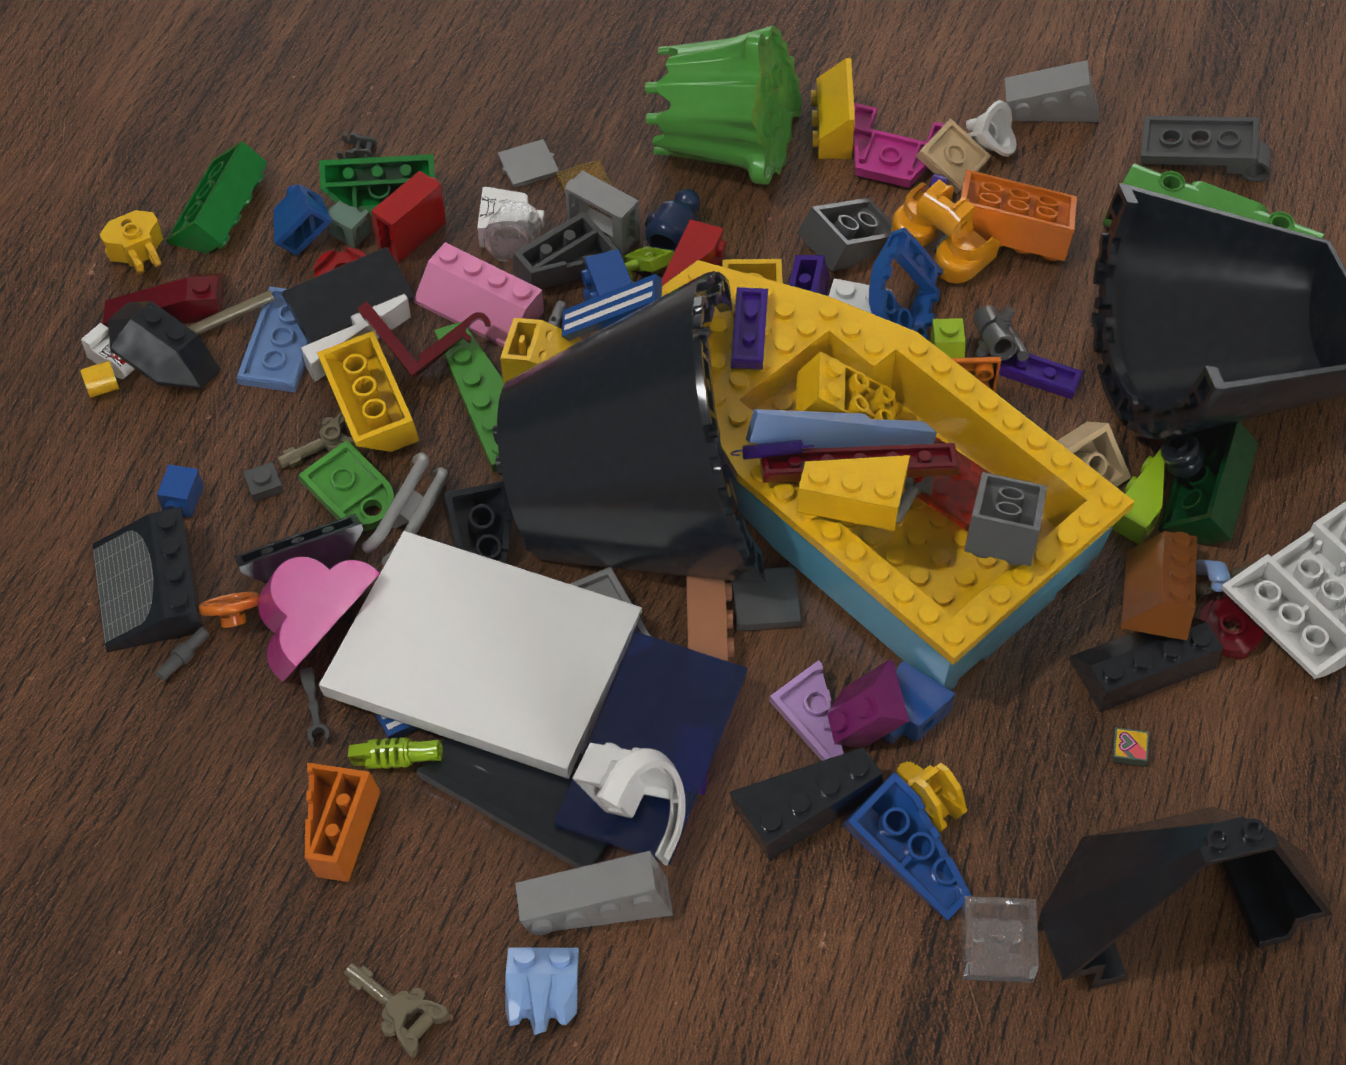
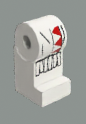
[81,323,135,379]

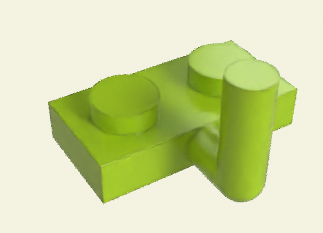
[622,246,674,283]

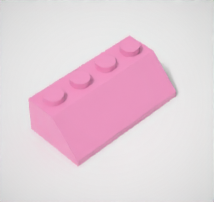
[414,242,544,348]

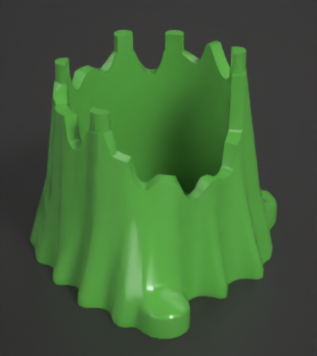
[645,25,802,184]

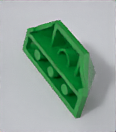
[319,154,435,217]

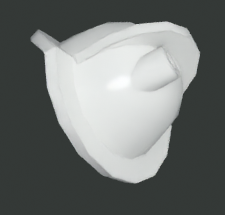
[966,100,1017,157]

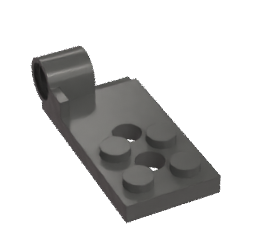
[1141,116,1272,182]

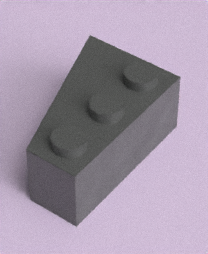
[513,211,617,289]

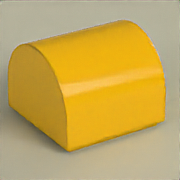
[80,361,119,398]

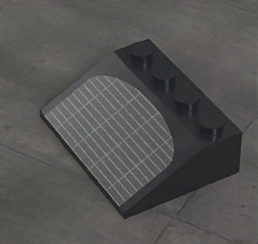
[93,507,203,652]

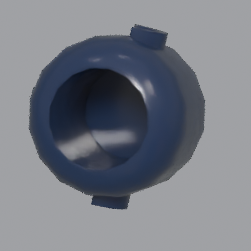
[645,189,701,252]

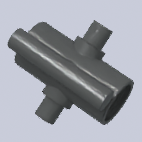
[973,305,1029,361]

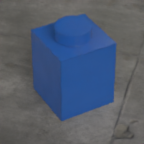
[157,464,204,517]

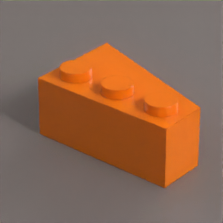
[304,763,381,882]

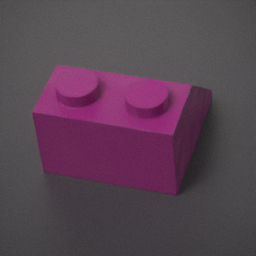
[827,660,909,748]

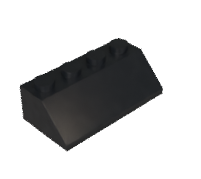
[1069,617,1223,712]

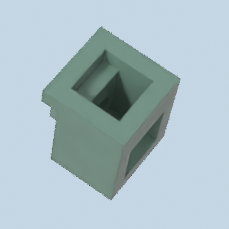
[327,201,373,248]

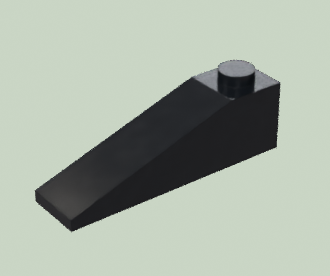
[443,481,512,564]

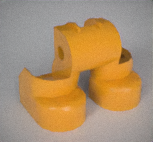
[890,179,1000,284]

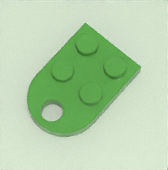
[298,440,394,531]

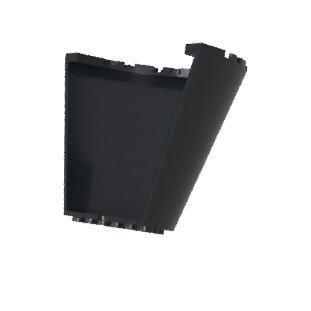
[1092,183,1346,439]
[493,271,766,583]

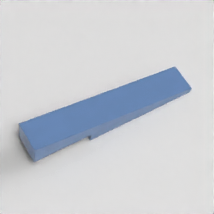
[746,409,937,449]

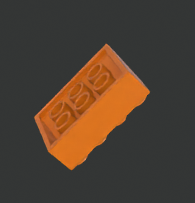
[959,169,1077,261]

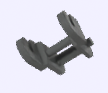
[337,132,377,159]

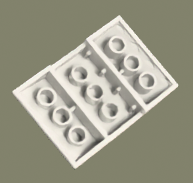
[1221,501,1346,679]

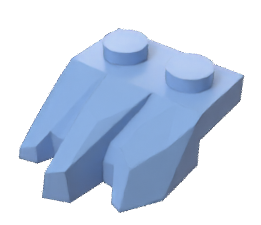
[505,947,579,1035]

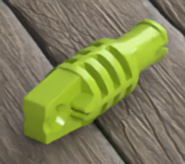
[348,737,443,769]

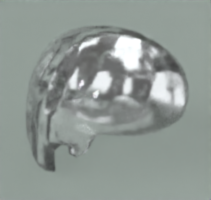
[484,201,542,262]

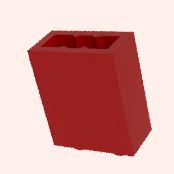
[371,171,446,263]

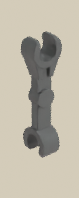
[300,667,331,747]

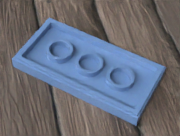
[236,286,308,393]

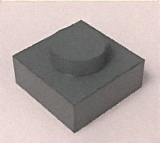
[243,462,283,502]

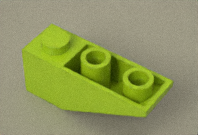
[1112,449,1165,545]

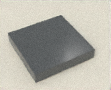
[731,567,801,631]

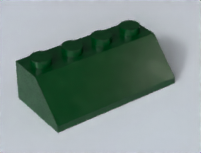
[1158,421,1258,546]

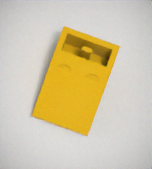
[500,318,583,385]
[796,351,896,420]

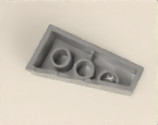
[515,851,673,935]

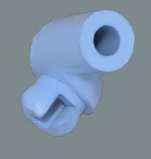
[1196,559,1230,592]

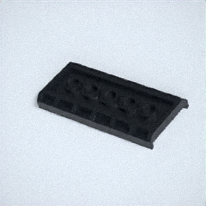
[417,737,629,868]

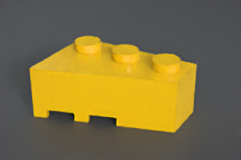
[796,455,910,531]

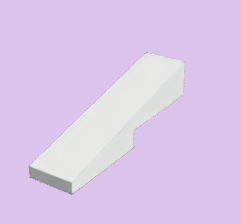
[301,294,411,382]

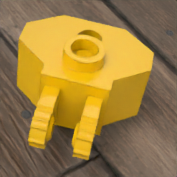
[99,210,163,275]
[897,761,967,833]

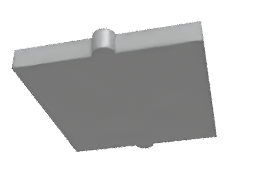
[498,139,559,188]

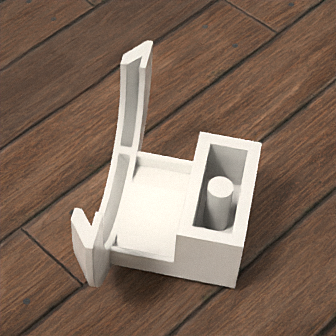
[572,742,685,865]

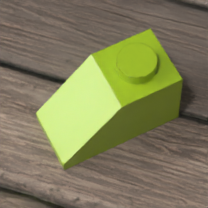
[930,318,965,358]

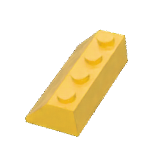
[317,331,420,452]

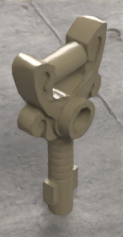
[277,412,363,469]
[344,963,451,1058]

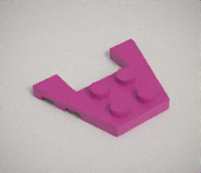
[853,103,945,188]

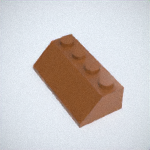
[1121,531,1197,640]

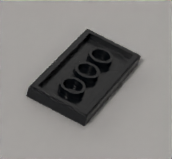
[282,247,415,344]

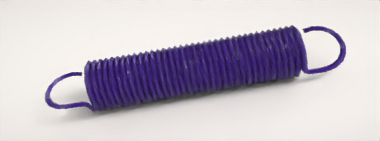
[730,440,814,460]

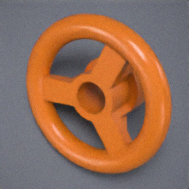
[198,592,260,628]

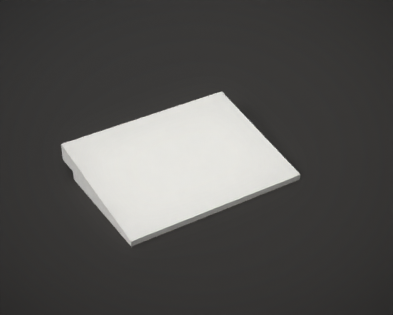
[319,531,642,779]

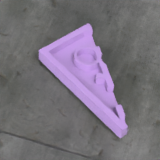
[769,660,844,761]

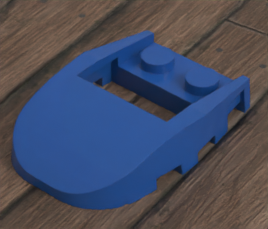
[869,227,943,340]

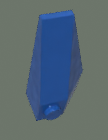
[841,772,971,921]

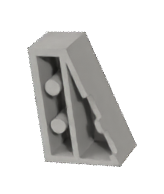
[1005,60,1100,122]

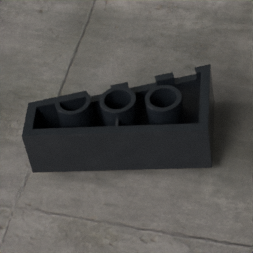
[729,747,883,861]

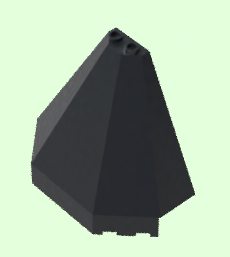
[1036,806,1333,989]

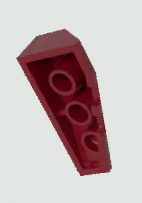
[103,273,225,327]

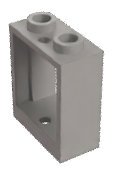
[564,170,640,256]

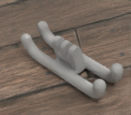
[361,452,448,566]

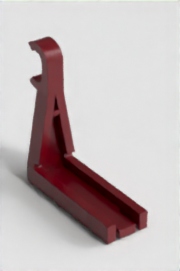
[357,301,491,379]

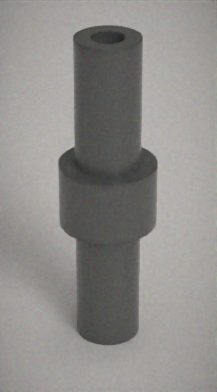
[155,627,210,681]

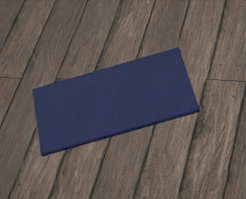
[554,632,748,865]

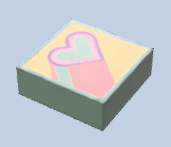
[1112,727,1149,767]

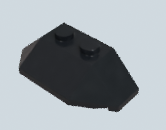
[108,301,220,390]
[234,514,363,583]

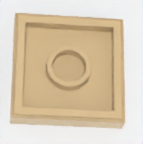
[916,118,991,194]

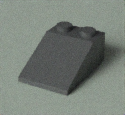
[797,198,892,271]
[964,472,1047,566]

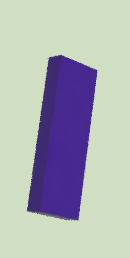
[731,287,768,370]
[999,353,1083,399]

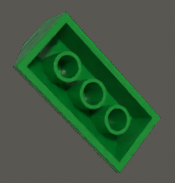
[165,141,268,253]

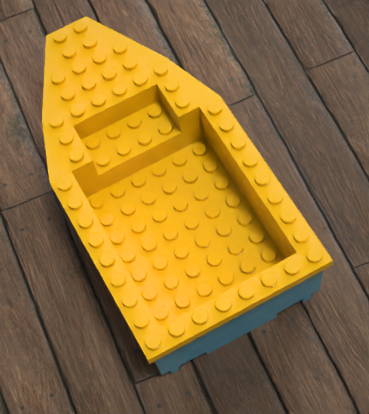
[662,260,1134,690]

